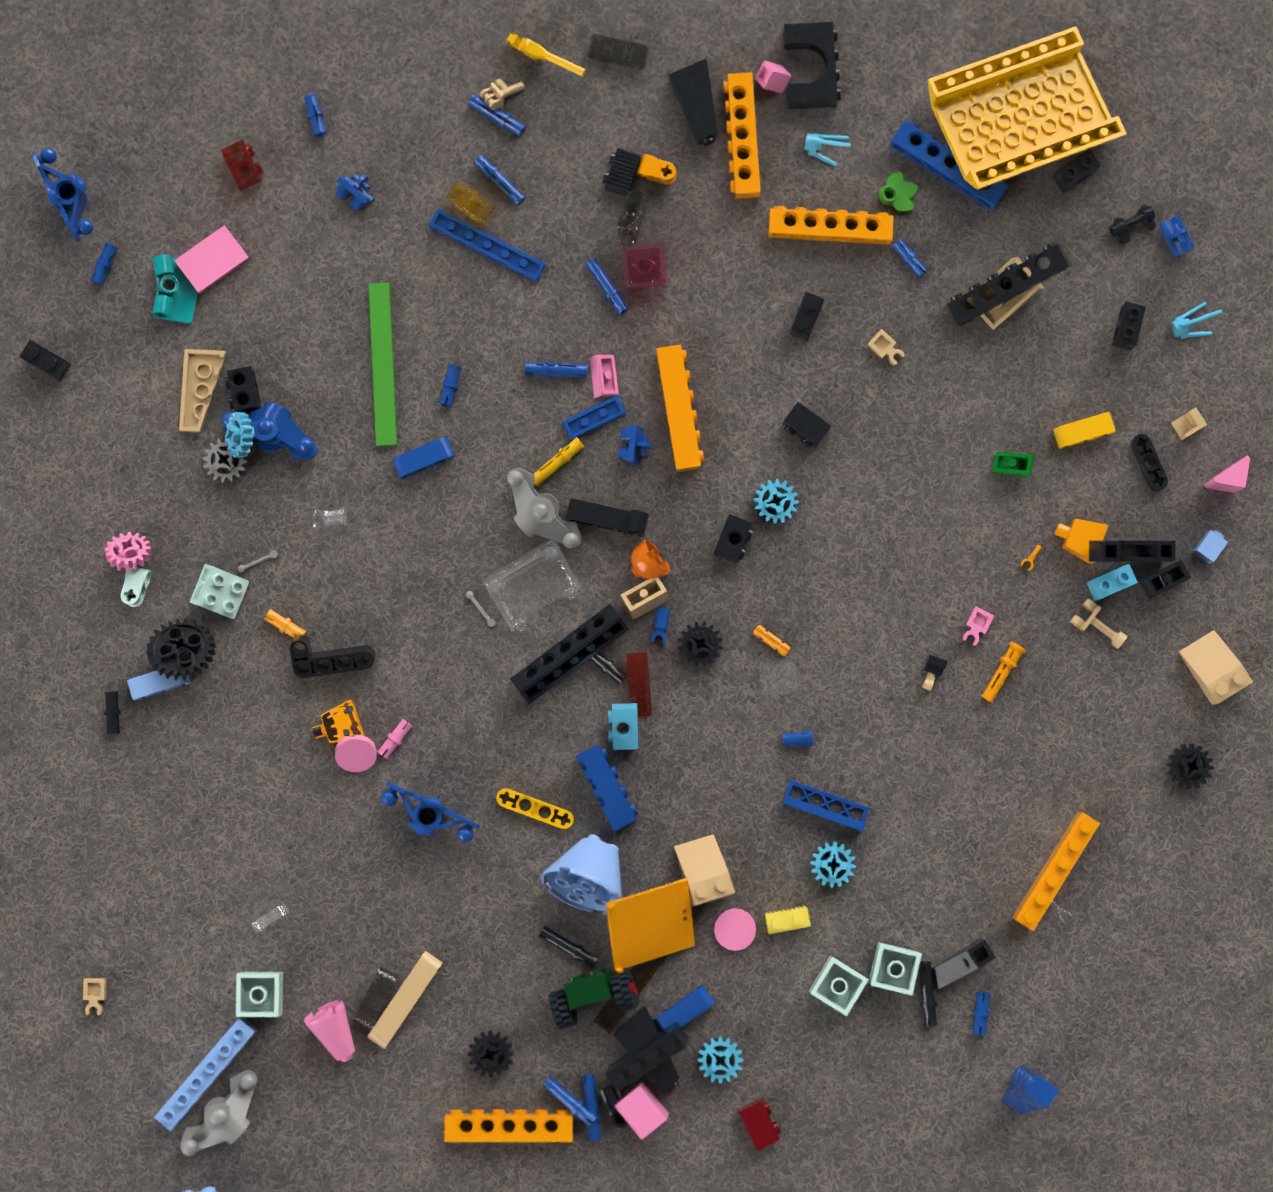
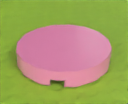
[335,735,377,772]
[714,908,756,951]

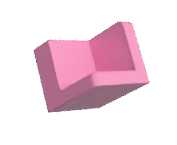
[755,61,792,93]

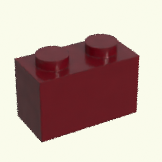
[738,1098,781,1151]

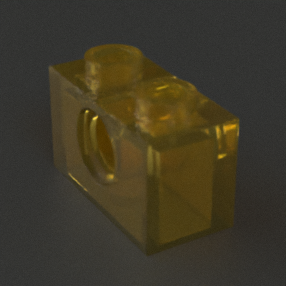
[445,181,496,223]

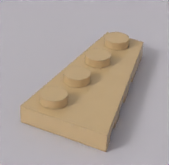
[179,349,227,433]

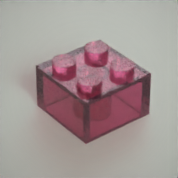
[622,243,669,291]

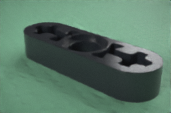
[1131,434,1168,491]

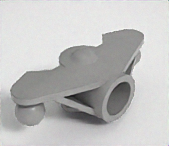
[507,468,582,549]
[180,1070,258,1156]

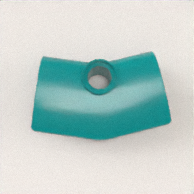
[152,254,198,324]

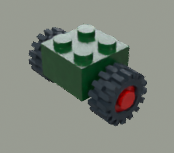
[549,968,640,1030]

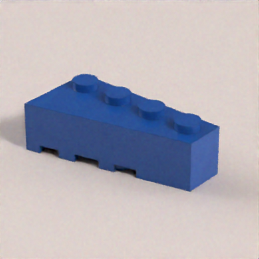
[575,745,638,831]
[1001,1065,1060,1114]

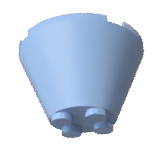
[541,835,622,915]

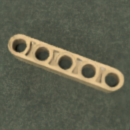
[367,951,443,1050]

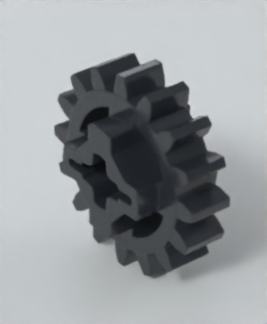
[678,622,723,667]
[1166,744,1214,789]
[468,1030,514,1078]

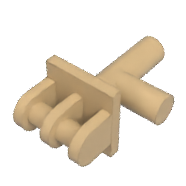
[480,79,525,111]

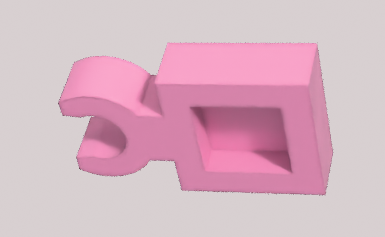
[962,606,994,646]

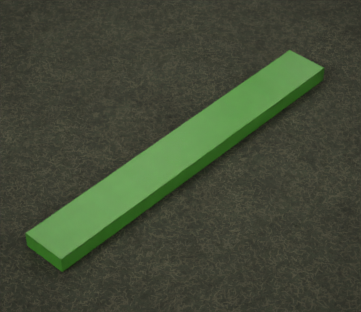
[369,283,397,447]

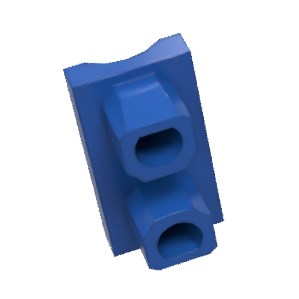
[335,174,375,211]
[1159,215,1194,258]
[618,424,653,465]

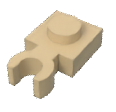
[867,329,905,366]
[83,978,107,1015]

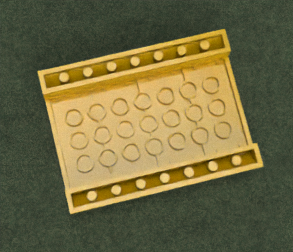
[928,26,1127,190]

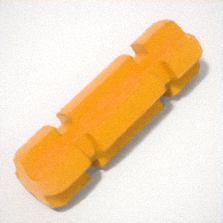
[753,625,790,656]

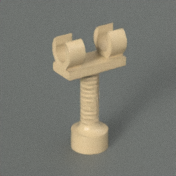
[1070,599,1128,649]

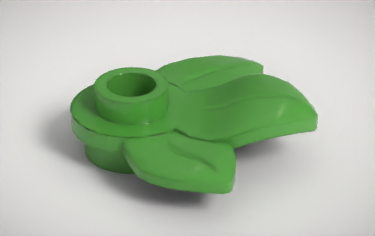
[879,172,918,212]

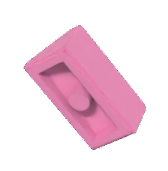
[589,355,619,398]

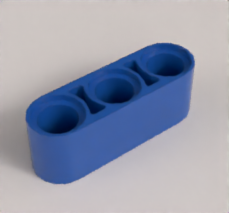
[392,437,455,479]
[653,985,715,1031]

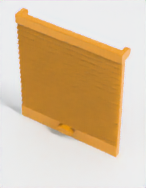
[606,878,695,974]

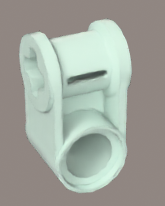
[120,567,151,607]

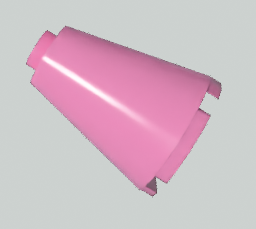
[304,1000,355,1062]

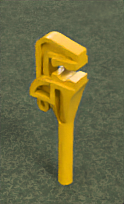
[507,33,586,77]

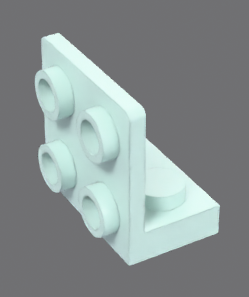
[190,564,249,619]

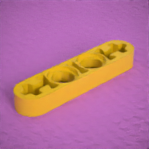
[496,788,574,829]

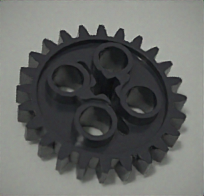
[146,618,216,681]

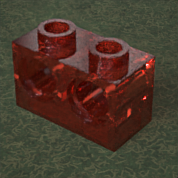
[221,139,263,191]

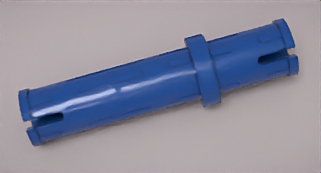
[468,94,526,137]
[473,154,526,206]
[585,257,630,315]
[525,361,587,378]
[582,1074,601,1141]
[542,1076,599,1128]

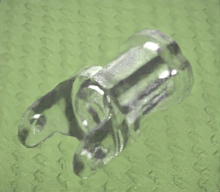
[310,507,348,529]

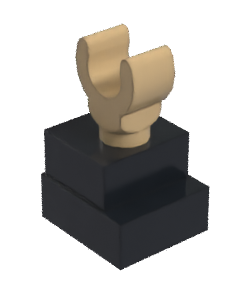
[922,655,948,691]

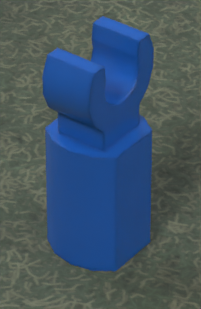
[651,607,671,645]

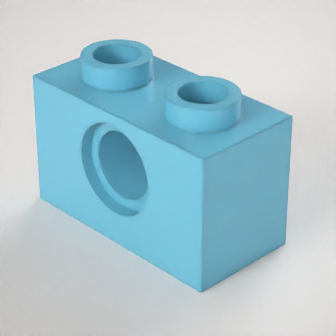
[1086,564,1138,601]
[608,703,638,750]

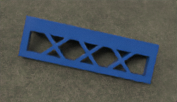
[782,780,870,831]

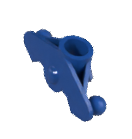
[32,148,94,242]
[222,402,318,460]
[381,781,480,843]

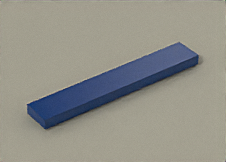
[428,208,546,283]

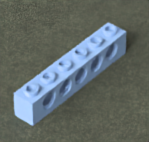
[154,1017,258,1131]

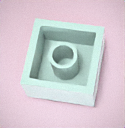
[868,942,922,995]
[808,955,869,1016]
[236,972,283,1017]

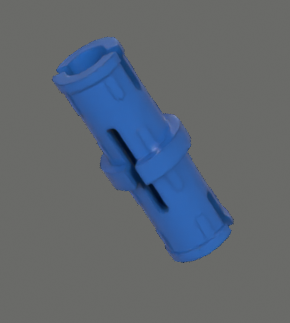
[304,94,327,137]
[892,238,928,278]
[90,242,118,286]
[439,364,462,407]
[973,991,990,1036]

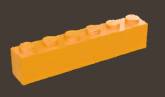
[656,345,704,472]
[1012,812,1100,931]

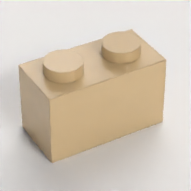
[621,577,669,620]

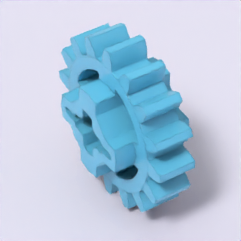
[225,412,254,458]
[753,479,799,524]
[810,842,856,888]
[697,1036,744,1084]

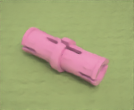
[377,718,413,760]

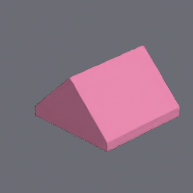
[1204,455,1250,493]
[615,1080,669,1140]

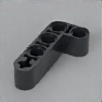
[566,499,649,537]
[290,634,376,678]

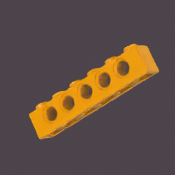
[723,72,760,199]
[768,206,894,245]
[444,1109,573,1142]

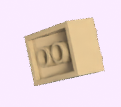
[968,257,1044,330]
[1178,630,1253,705]
[674,834,735,907]

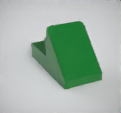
[992,452,1035,479]

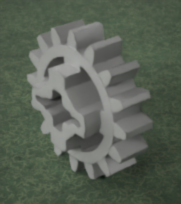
[202,439,249,484]

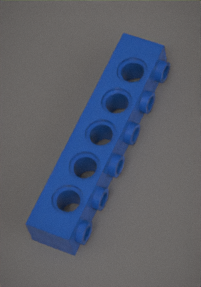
[889,120,1008,211]

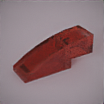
[626,652,652,717]

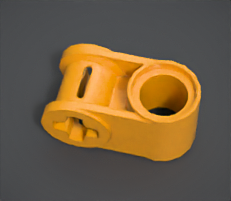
[636,154,677,185]

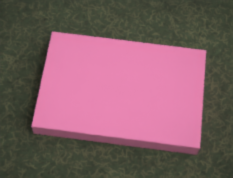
[174,225,249,294]

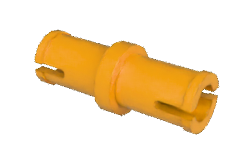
[264,609,306,638]

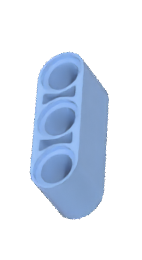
[127,670,191,701]

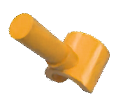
[1020,545,1042,571]

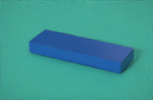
[562,395,626,441]

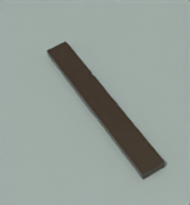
[593,903,706,1034]

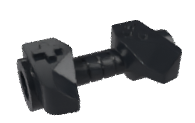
[1109,204,1156,244]

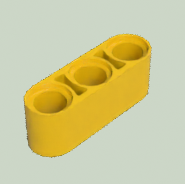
[1053,412,1116,449]

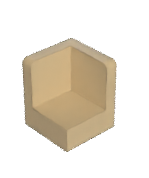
[1171,408,1207,440]

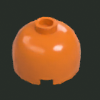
[631,540,670,580]

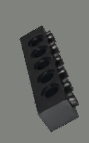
[947,242,1072,326]
[510,604,629,704]

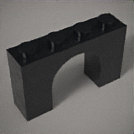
[783,22,841,109]

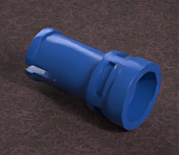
[783,730,813,747]

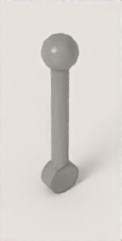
[237,550,278,573]
[466,591,495,627]

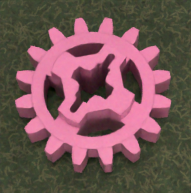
[105,532,152,571]

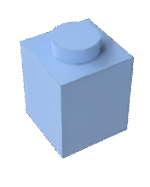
[1192,530,1228,564]

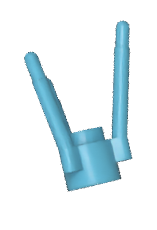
[804,133,851,167]
[1171,302,1223,339]

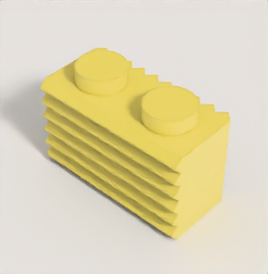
[764,905,811,934]

